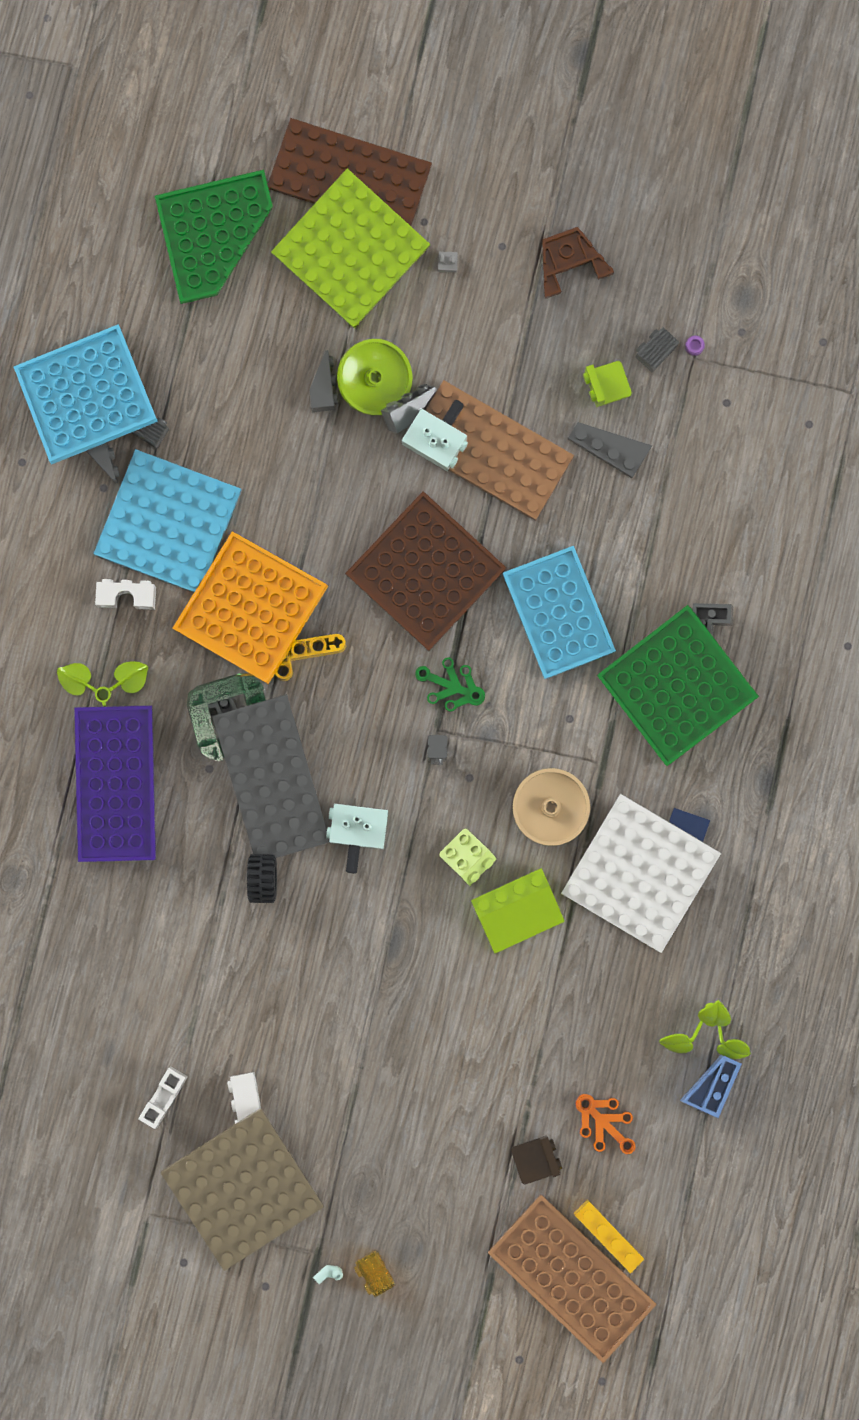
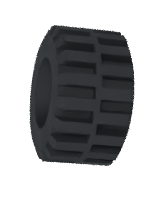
[247,854,277,903]

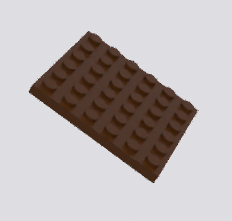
[345,491,507,651]

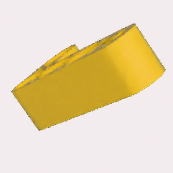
[275,634,346,681]

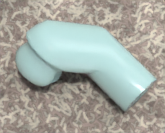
[313,1265,343,1284]

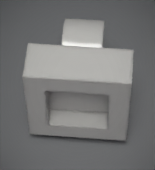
[438,251,458,273]

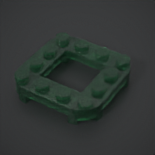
[187,673,266,761]

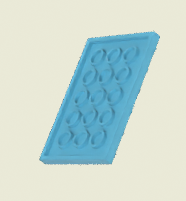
[503,546,616,680]

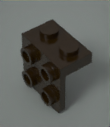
[511,1135,563,1185]

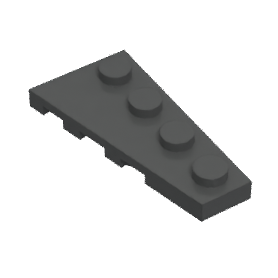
[568,422,652,478]

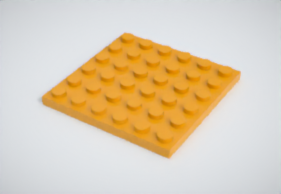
[173,531,328,684]

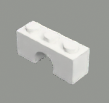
[95,579,156,610]
[138,1067,188,1129]

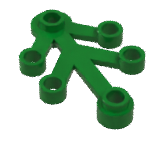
[415,657,485,712]

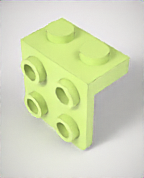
[439,829,496,886]

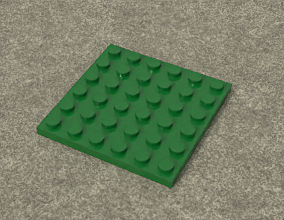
[597,605,760,766]

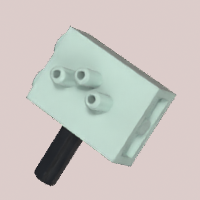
[402,400,468,471]
[326,804,388,874]

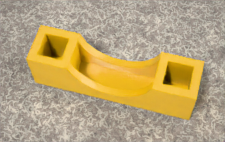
[574,1199,645,1273]

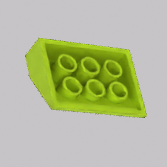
[471,868,565,954]

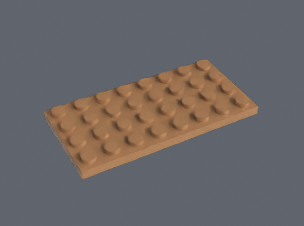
[425,380,574,521]
[488,1194,657,1363]

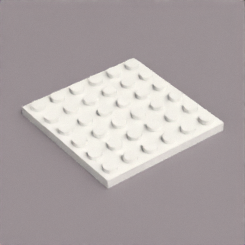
[561,793,721,953]

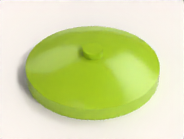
[337,339,412,415]

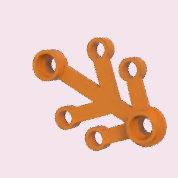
[576,1094,636,1154]

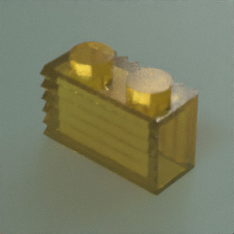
[354,1249,396,1297]

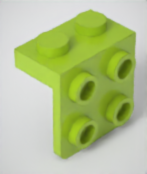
[583,361,632,407]

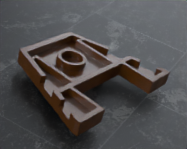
[542,227,614,299]

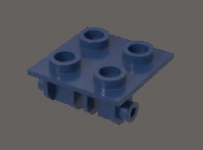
[669,808,710,842]

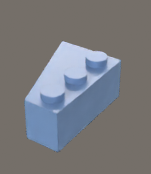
[680,1055,742,1118]

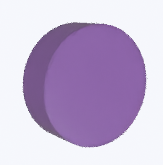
[685,336,705,356]

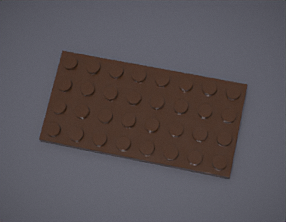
[267,118,432,226]

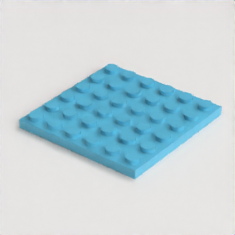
[14,324,158,465]
[94,449,242,594]

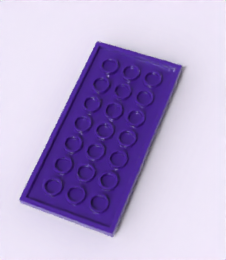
[74,706,156,862]

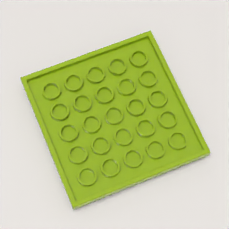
[271,169,430,328]

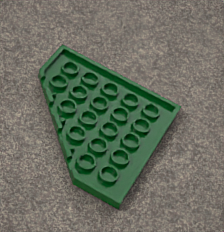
[155,170,273,304]

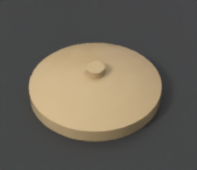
[513,768,590,846]

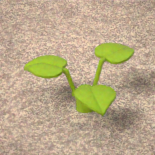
[57,661,148,707]
[659,1000,751,1059]

